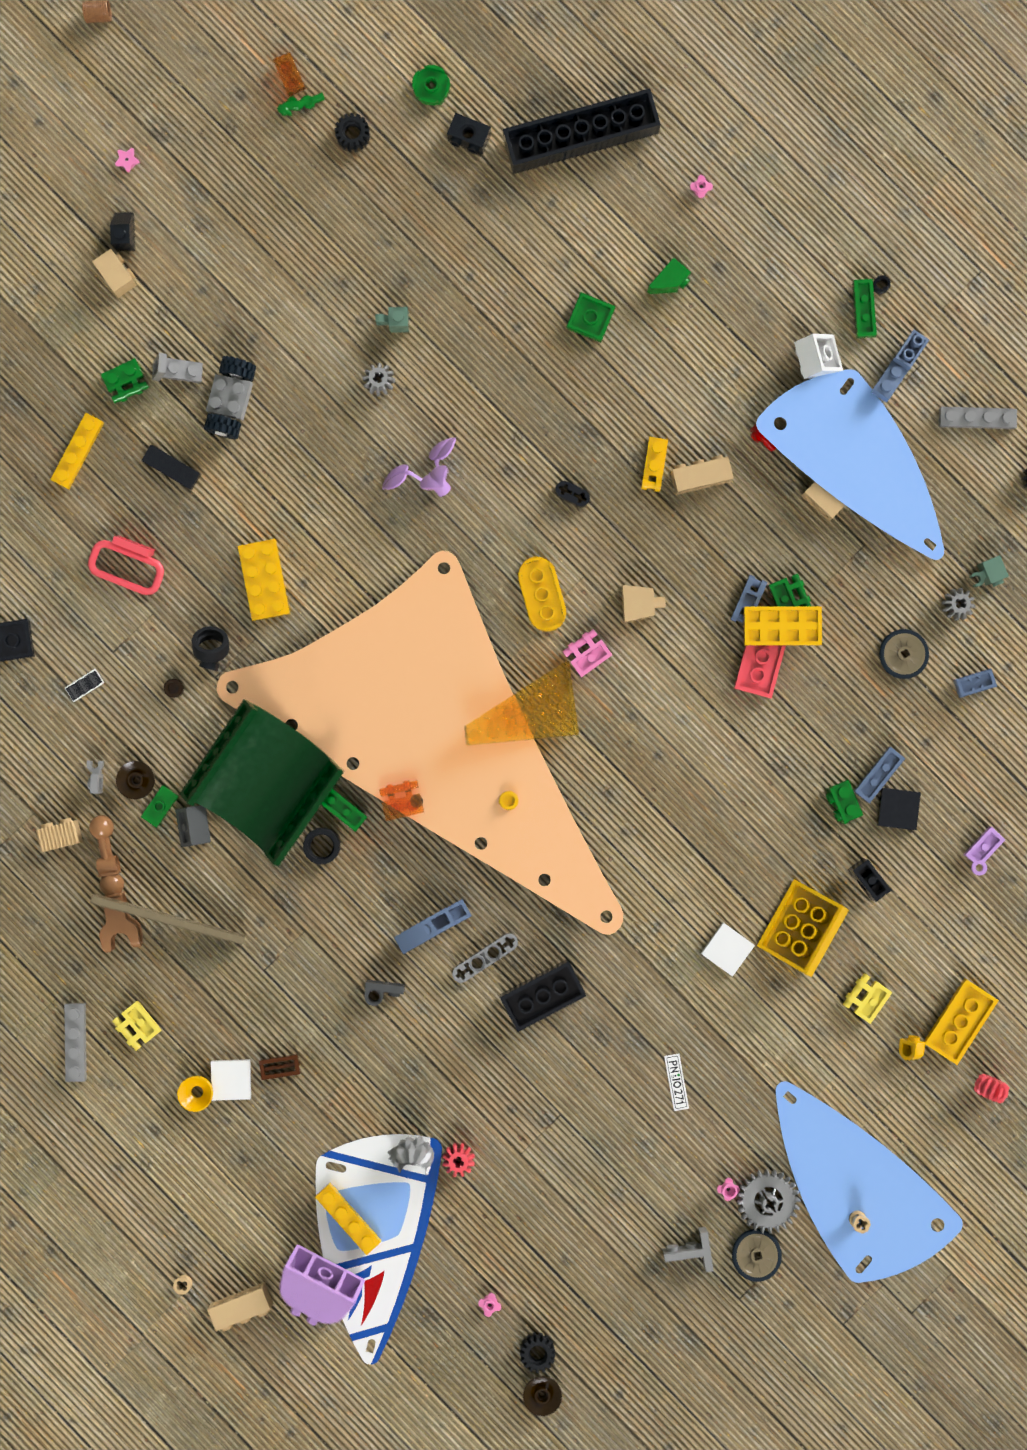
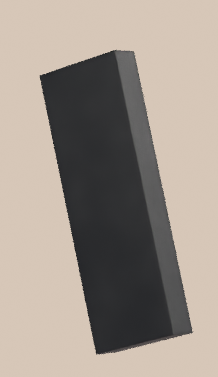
[141,445,201,491]

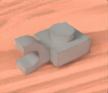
[87,761,104,794]

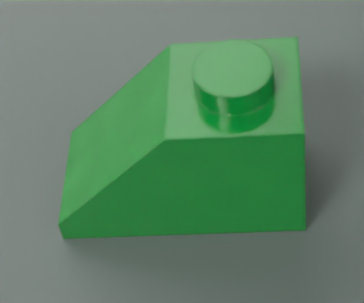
[647,258,691,294]

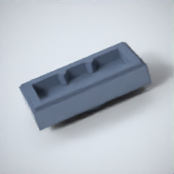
[953,668,997,698]

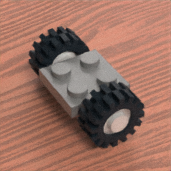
[204,356,256,439]

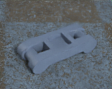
[730,575,767,625]

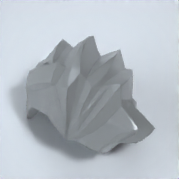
[388,1136,434,1175]

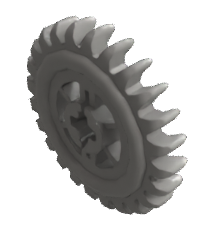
[737,1169,801,1234]

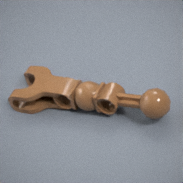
[89,815,143,953]

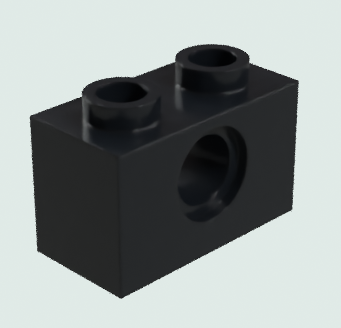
[447,113,491,155]
[848,858,892,902]

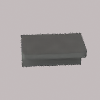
[175,805,211,847]

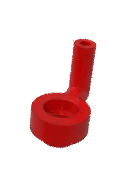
[750,424,776,451]

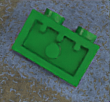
[826,780,863,824]

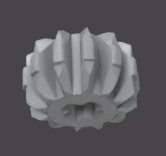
[363,363,395,396]
[941,588,976,621]

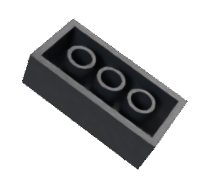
[500,959,587,1032]

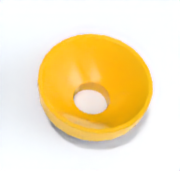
[177,1076,213,1112]

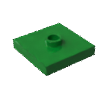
[566,292,616,343]

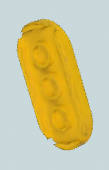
[518,556,566,632]

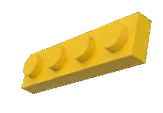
[50,413,104,489]
[315,1182,381,1255]

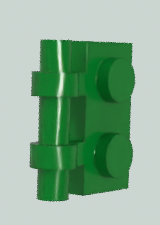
[101,358,149,404]
[768,574,811,607]

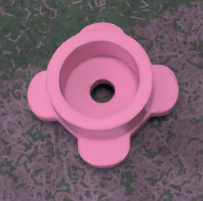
[690,175,713,198]
[717,1178,740,1201]
[478,1293,501,1317]

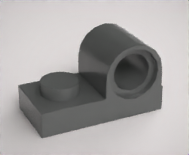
[365,980,405,1006]

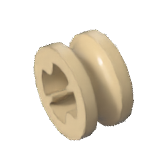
[173,1275,192,1295]

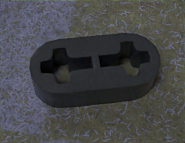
[555,481,590,508]

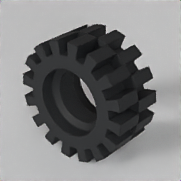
[335,113,370,152]
[520,1332,555,1373]

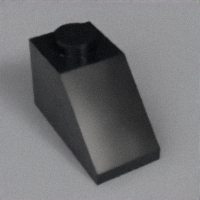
[110,212,135,251]

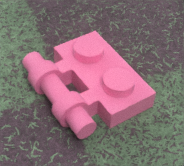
[562,629,612,678]

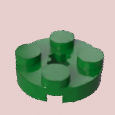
[412,65,450,105]

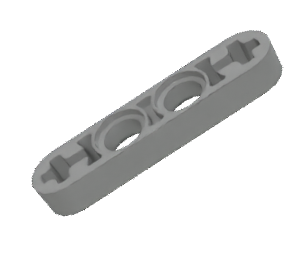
[452,933,518,983]

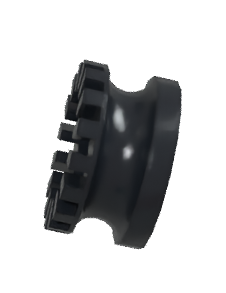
[873,275,891,294]

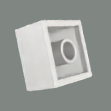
[794,334,843,379]

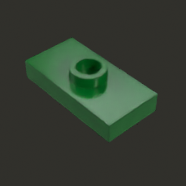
[141,785,179,828]

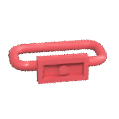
[88,536,164,595]

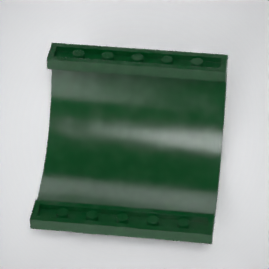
[180,699,344,867]

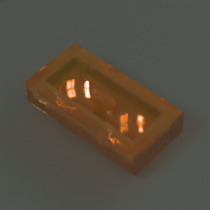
[273,52,306,97]

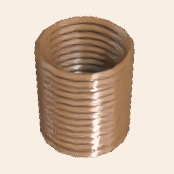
[82,0,112,24]

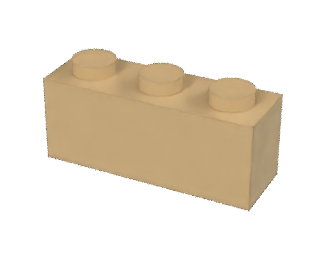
[671,455,734,495]
[207,1282,273,1331]

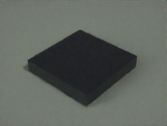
[0,619,35,662]
[877,788,921,830]

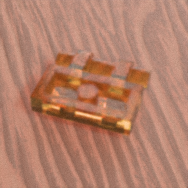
[379,780,424,821]

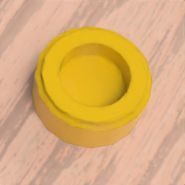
[499,791,518,810]

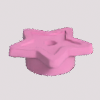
[115,148,140,173]

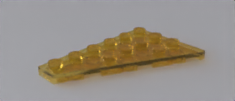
[464,661,579,746]

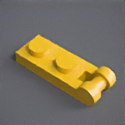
[641,437,668,492]

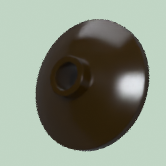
[116,761,155,799]
[523,1376,562,1416]

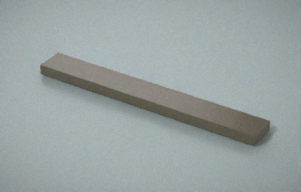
[90,894,245,945]

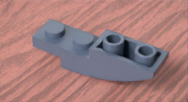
[871,330,929,403]
[394,899,472,954]

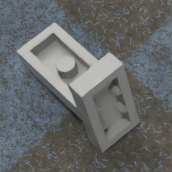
[152,353,203,383]
[662,1227,714,1272]

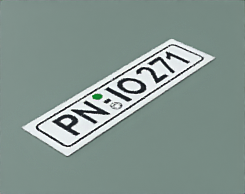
[664,1054,689,1111]

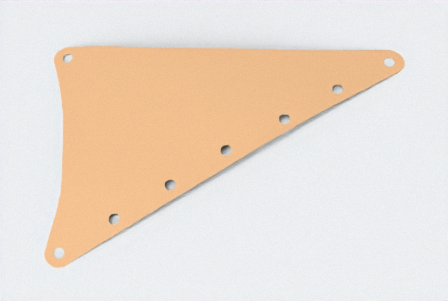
[217,551,623,935]

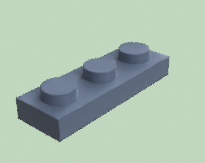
[854,746,906,803]

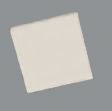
[701,923,755,977]
[211,1059,251,1101]

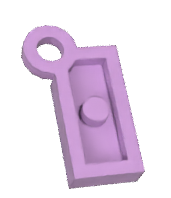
[963,826,1005,876]

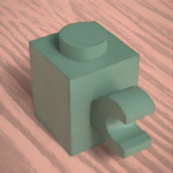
[375,307,409,333]
[969,555,1009,587]

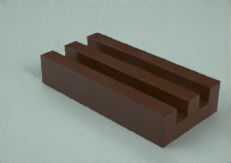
[259,1054,301,1080]

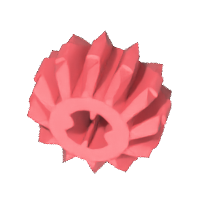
[974,1074,1010,1103]
[442,1143,475,1177]

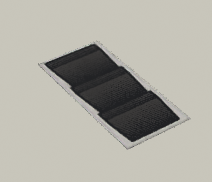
[65,669,104,702]

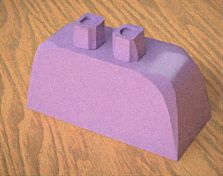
[279,1245,365,1326]

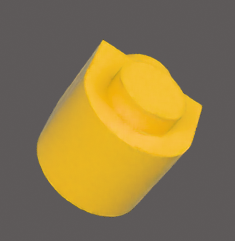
[899,1035,925,1060]

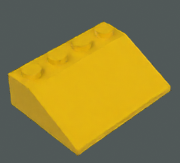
[757,879,849,977]

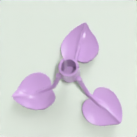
[382,437,456,497]

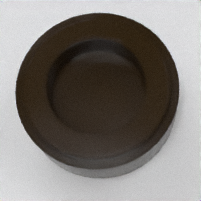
[164,679,184,698]

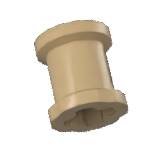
[849,1210,871,1234]

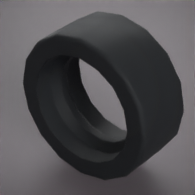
[191,626,229,663]
[303,828,341,864]

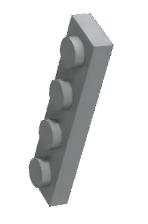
[939,407,1017,429]
[64,1003,87,1082]

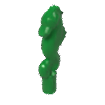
[277,93,325,116]

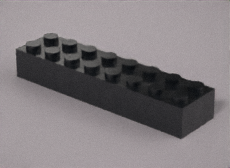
[503,88,661,174]

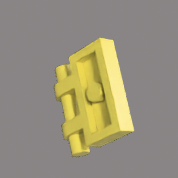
[843,973,892,1024]
[112,1001,162,1051]

